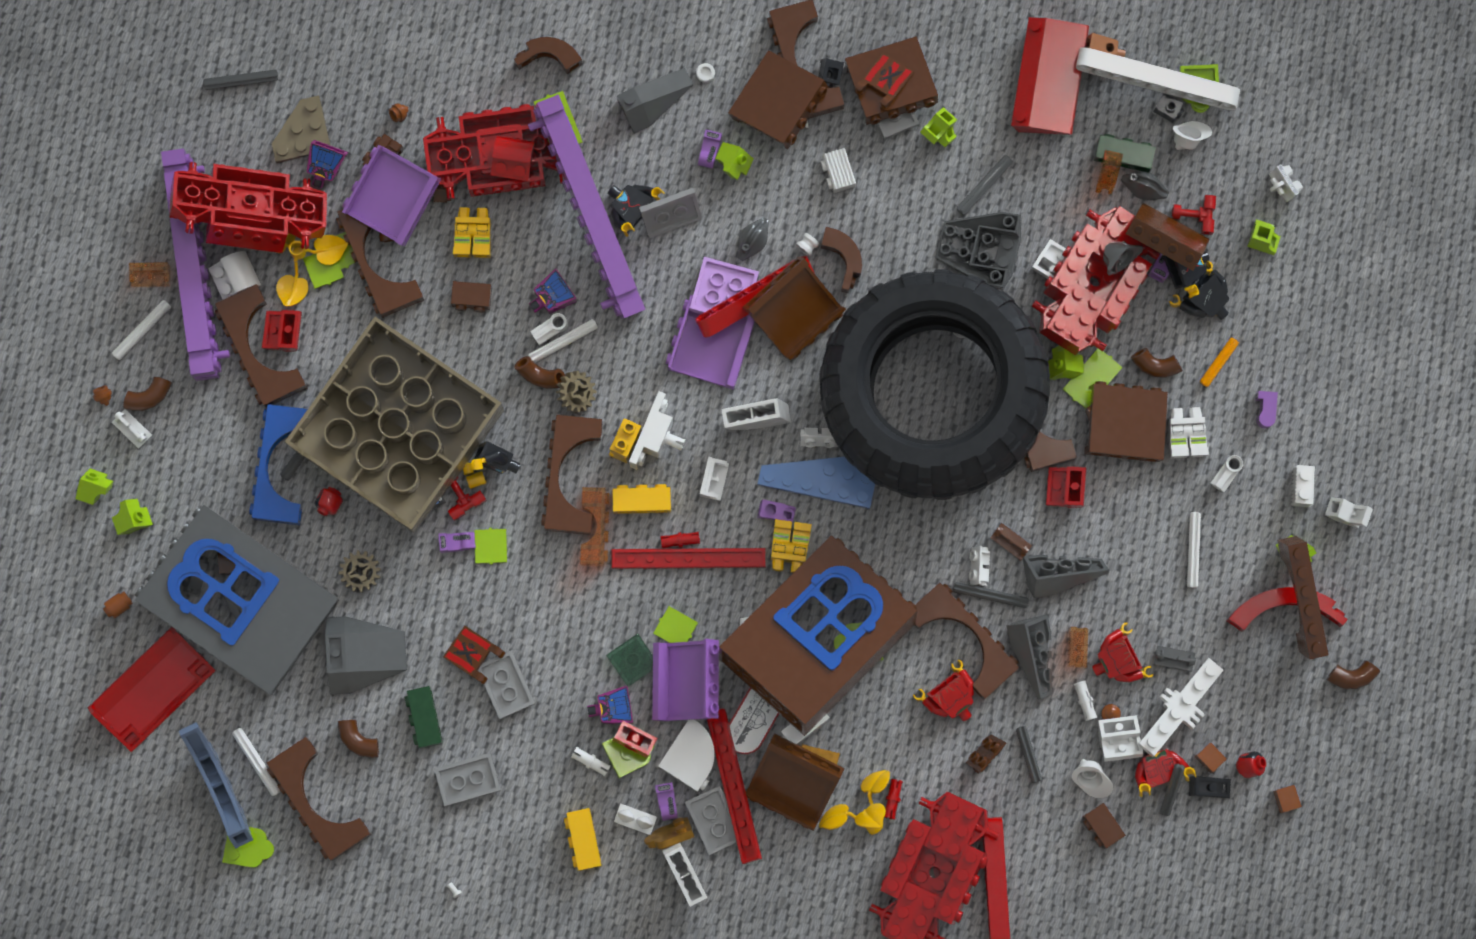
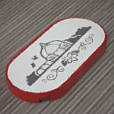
[729,688,779,754]

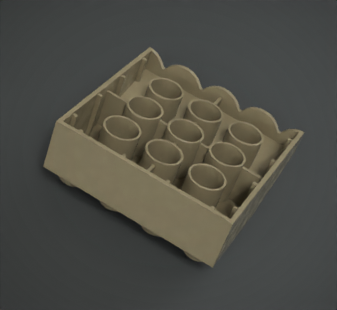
[285,317,504,533]

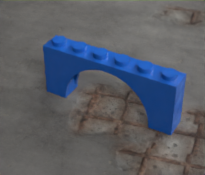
[249,404,308,525]

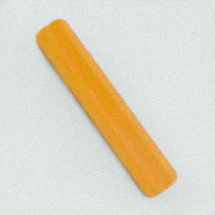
[1200,337,1239,387]

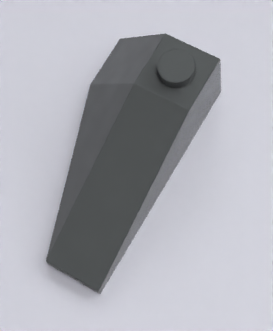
[617,68,693,134]
[1023,555,1109,598]
[1006,615,1052,699]

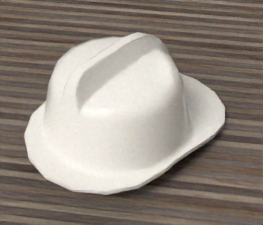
[1173,121,1212,150]
[1072,759,1113,798]

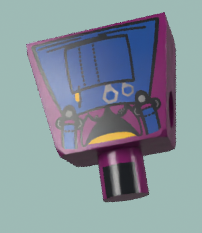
[307,140,349,188]
[529,269,577,314]
[587,686,633,724]

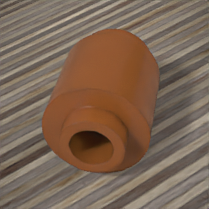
[103,591,133,618]

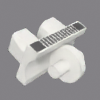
[1269,165,1303,202]

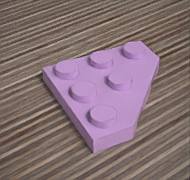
[689,257,759,314]

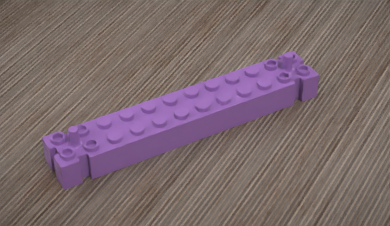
[528,94,646,319]
[161,148,230,381]

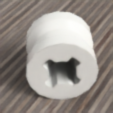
[796,233,820,257]

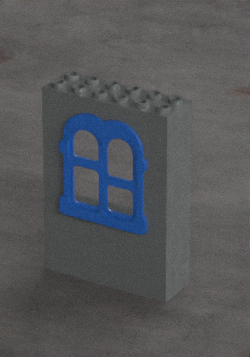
[135,505,339,695]

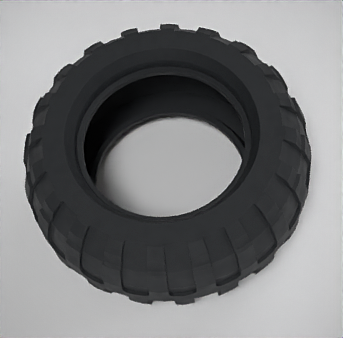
[819,269,1050,500]

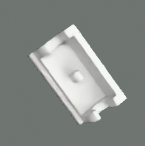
[700,457,729,501]

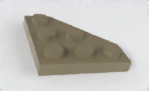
[272,95,330,163]

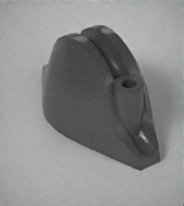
[1121,172,1169,200]
[737,217,769,261]
[1103,241,1143,275]

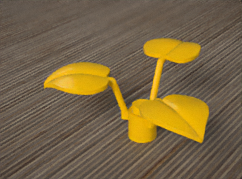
[275,234,348,307]
[819,770,890,835]

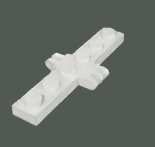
[1138,658,1223,757]

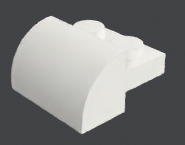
[1031,239,1066,279]
[208,251,261,300]
[1098,715,1143,762]

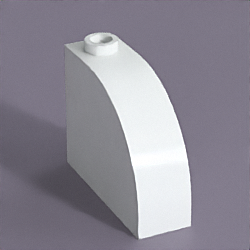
[722,398,791,430]
[658,720,714,792]
[661,843,707,907]

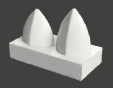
[614,803,657,835]

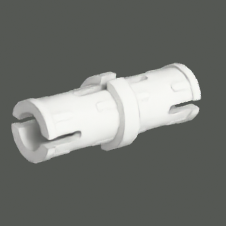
[1074,680,1097,721]
[571,747,611,777]

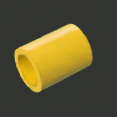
[466,471,486,489]

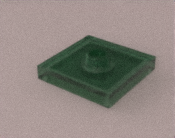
[606,634,653,687]

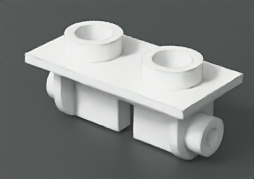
[112,409,152,449]
[800,427,838,448]
[969,546,990,586]

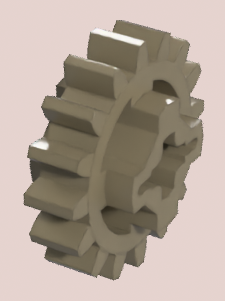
[556,371,597,413]
[339,550,381,593]

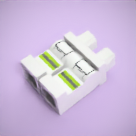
[1168,407,1209,459]

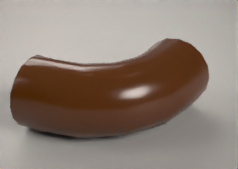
[1131,348,1183,378]
[514,356,565,389]
[123,377,172,411]
[1326,660,1380,689]
[337,720,379,758]

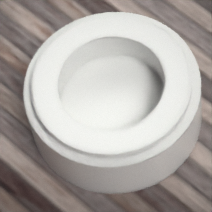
[696,63,715,83]

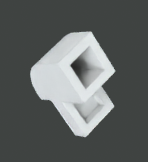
[1325,497,1373,528]

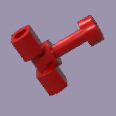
[1172,195,1216,235]
[448,476,487,521]

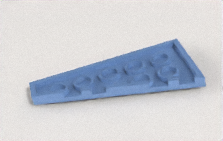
[757,457,875,509]

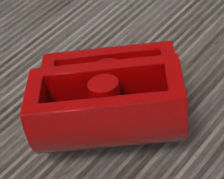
[490,136,535,181]
[262,310,302,352]
[1046,467,1087,508]

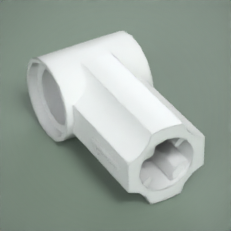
[530,313,568,346]
[1210,455,1243,493]

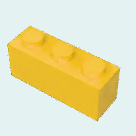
[613,484,671,514]
[564,808,602,871]

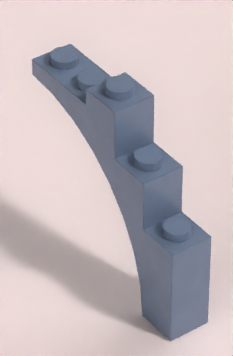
[179,722,253,849]

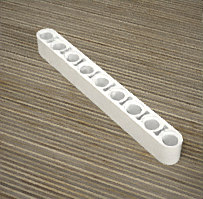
[1075,48,1240,110]

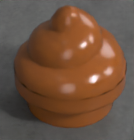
[389,103,409,122]
[93,385,112,406]
[1101,704,1121,720]

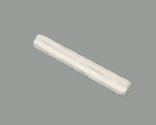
[112,300,171,360]
[528,319,598,363]
[1187,512,1201,588]
[232,728,281,796]

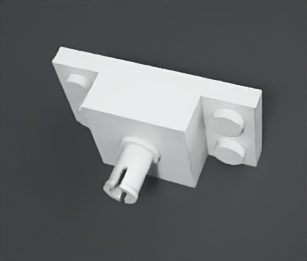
[629,391,686,470]

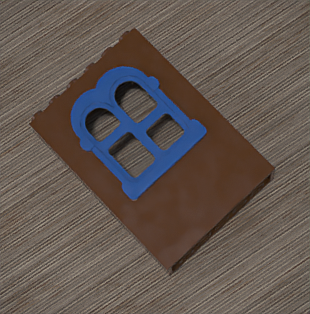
[719,535,918,736]

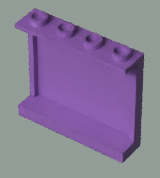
[342,145,441,246]
[666,295,755,390]
[652,639,719,721]

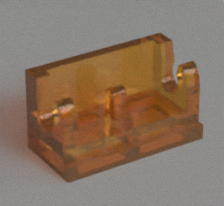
[1095,150,1124,194]
[129,262,170,287]
[1067,627,1089,668]

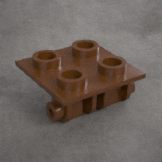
[966,734,1007,774]

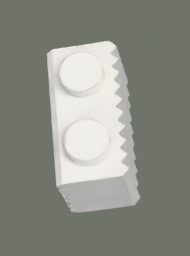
[820,148,856,193]
[1291,465,1315,507]

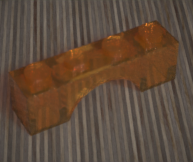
[580,487,610,566]

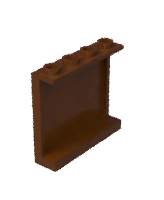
[845,36,938,125]
[728,50,828,150]
[1126,203,1210,271]
[743,256,846,360]
[1084,381,1168,462]
[746,734,845,831]

